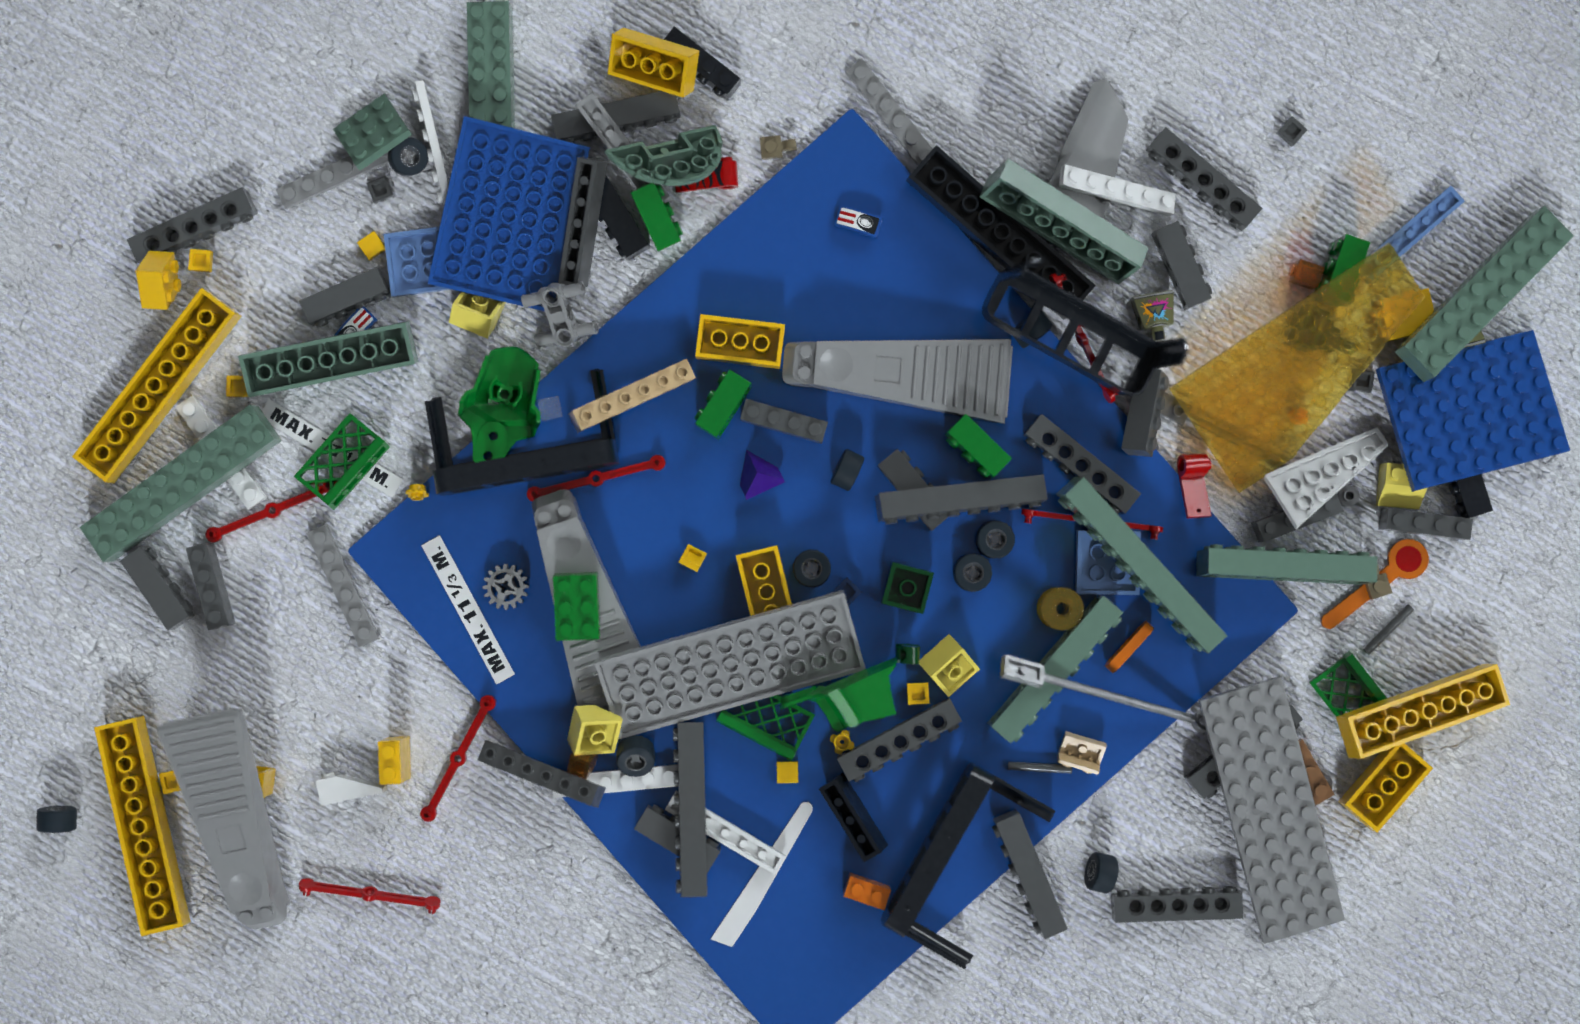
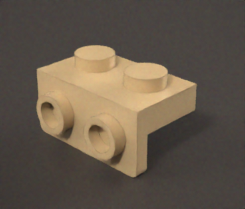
[1058,731,1107,775]

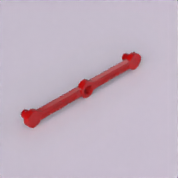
[1049,273,1119,404]
[527,455,666,502]
[205,482,336,543]
[1021,509,1163,540]
[420,695,496,822]
[299,878,441,914]

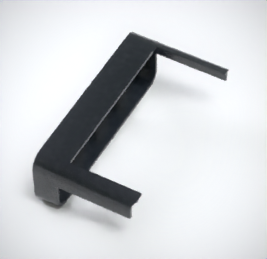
[982,258,1188,397]
[425,369,620,496]
[881,762,1055,969]

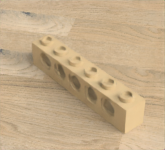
[569,359,696,433]

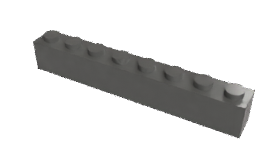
[875,474,1048,525]
[673,722,707,898]

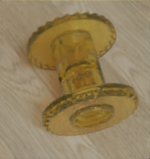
[1037,587,1084,630]

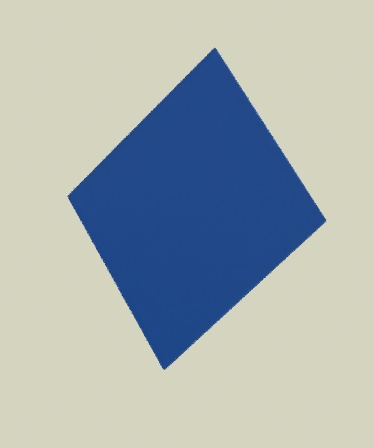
[348,109,1298,1024]

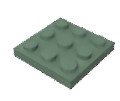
[333,94,412,171]

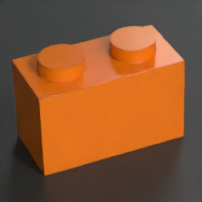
[843,872,891,910]

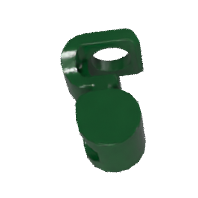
[895,644,920,664]

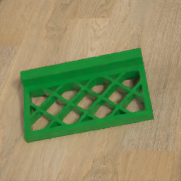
[294,413,390,510]
[1309,651,1387,716]
[716,695,815,761]

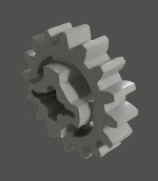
[482,564,530,610]

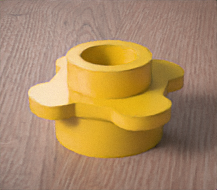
[405,484,429,501]
[830,730,854,754]

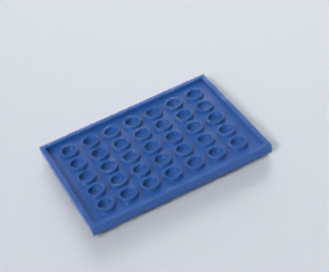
[427,116,590,311]
[1376,330,1570,492]

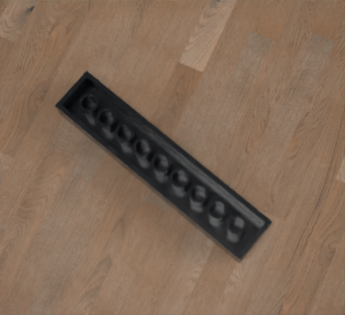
[906,145,1096,320]

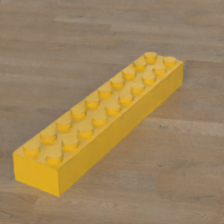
[72,288,242,483]
[94,716,191,936]

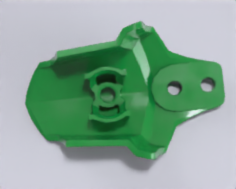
[457,347,541,462]
[779,657,898,732]

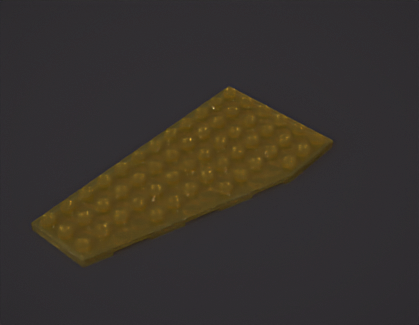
[1169,243,1425,493]

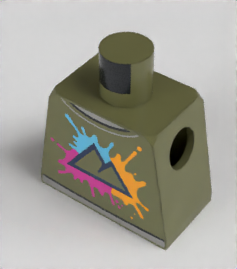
[1130,290,1174,341]

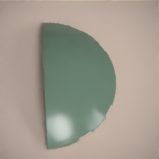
[605,125,723,186]

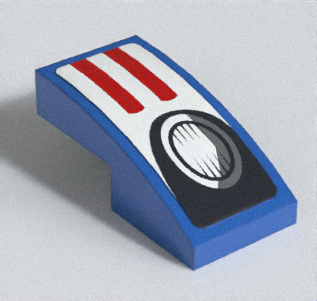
[834,205,883,238]
[334,307,378,336]

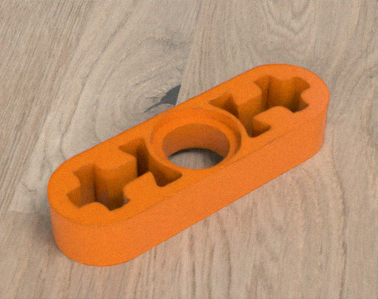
[1105,621,1154,673]

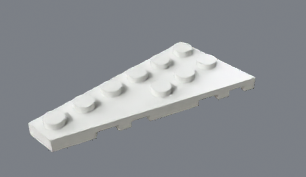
[1264,427,1388,529]

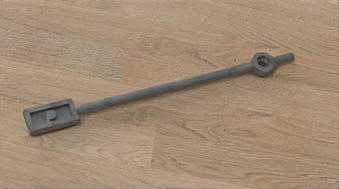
[1160,392,1378,514]
[1000,655,1206,733]

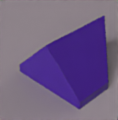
[740,450,785,500]

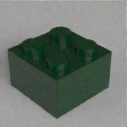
[881,562,934,614]

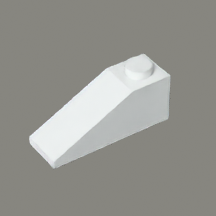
[315,772,387,806]

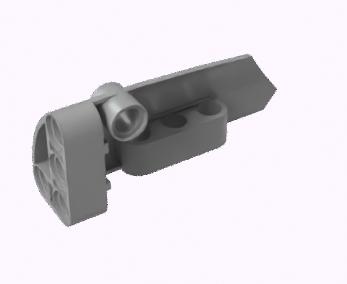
[1049,79,1128,218]

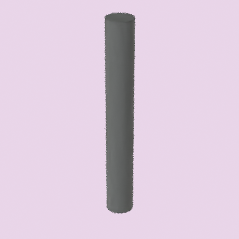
[1363,605,1414,655]
[1008,761,1072,774]

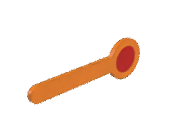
[1321,539,1429,629]

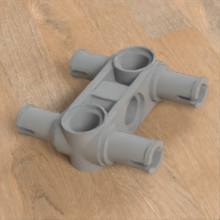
[521,281,598,347]

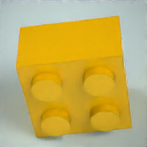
[136,251,181,310]

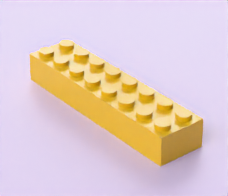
[1336,664,1510,759]

